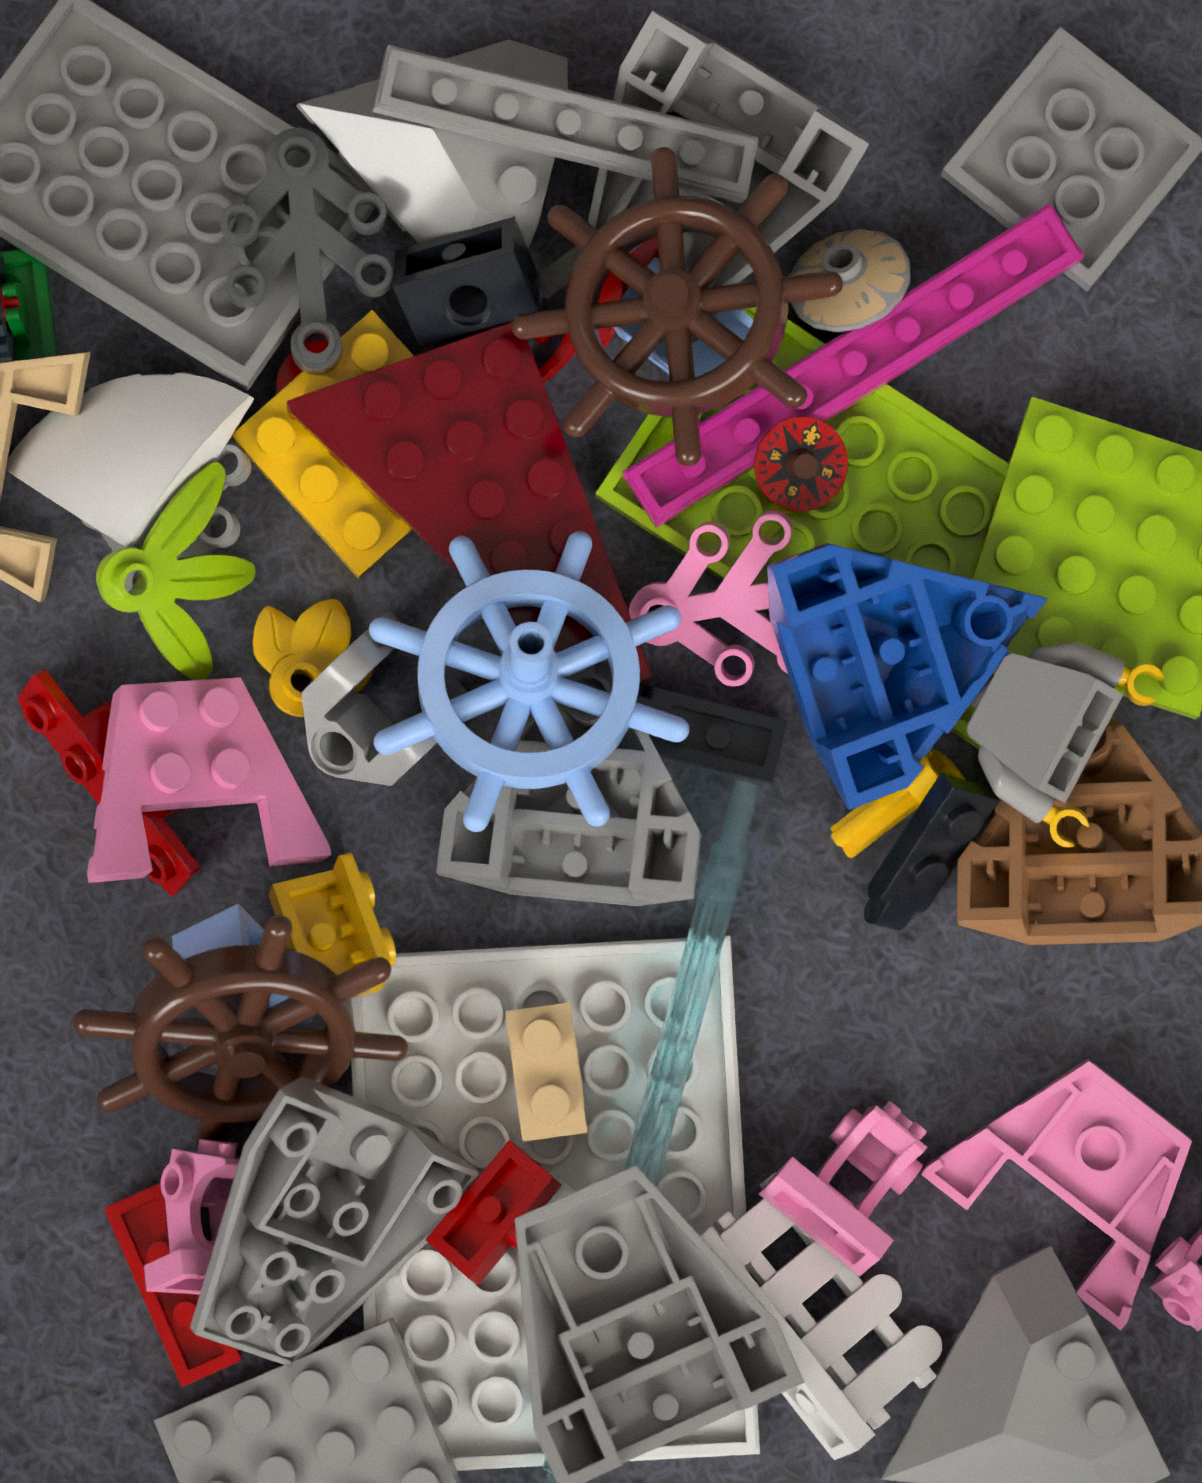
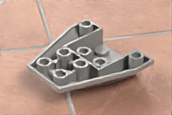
[190,1076,479,1367]

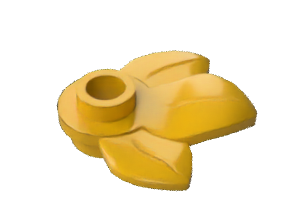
[252,599,374,717]

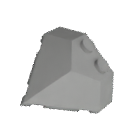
[296,40,568,288]
[436,636,702,906]
[880,1244,1170,1483]

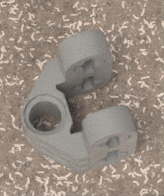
[301,610,468,786]

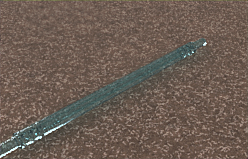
[542,780,760,1483]

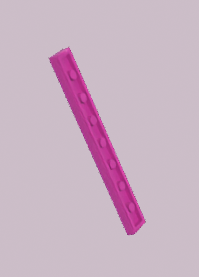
[622,203,1085,529]

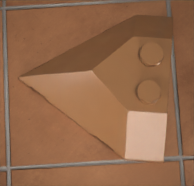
[957,715,1202,945]

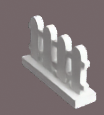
[699,1172,942,1460]

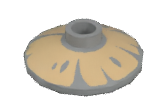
[789,229,910,332]

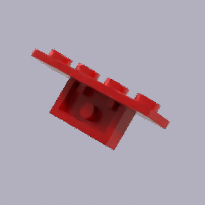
[17,669,200,896]

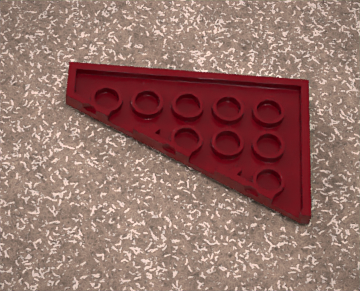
[285,322,652,682]

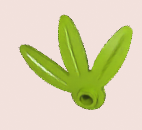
[96,462,256,680]

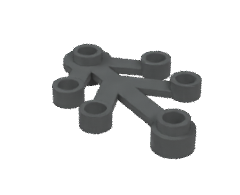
[220,128,393,375]

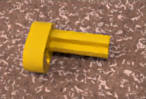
[830,748,965,858]

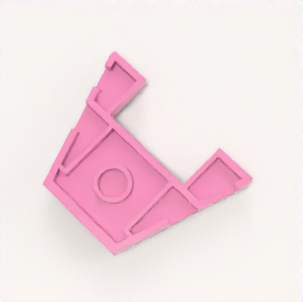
[87,677,332,883]
[921,1058,1192,1330]

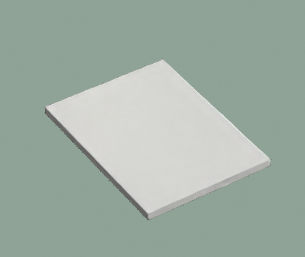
[351,936,760,1471]

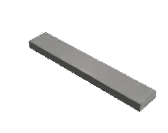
[372,45,759,203]

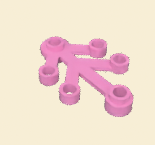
[629,510,793,687]

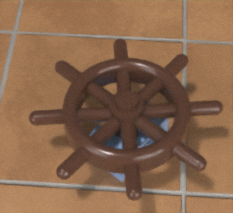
[511,147,843,467]
[73,904,408,1144]

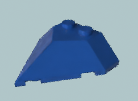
[767,543,1048,810]

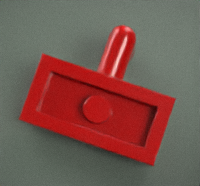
[426,1140,562,1285]

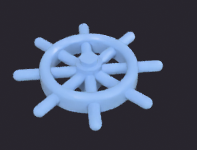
[369,531,689,832]

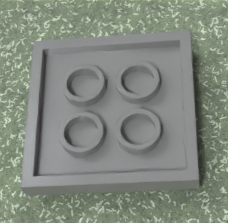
[940,26,1202,292]

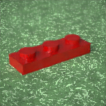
[104,1183,244,1387]

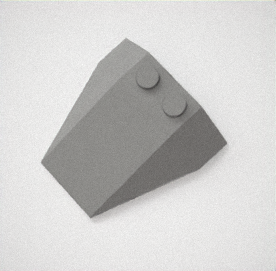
[588,11,871,290]
[514,1165,805,1483]

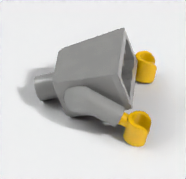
[967,641,1164,847]

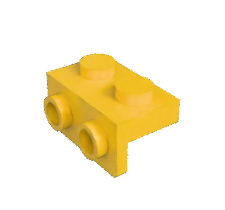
[268,853,396,998]

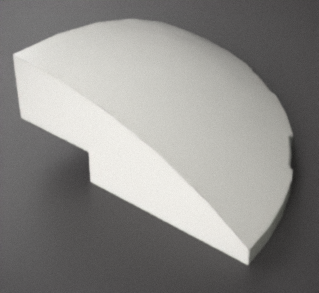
[6,373,254,549]

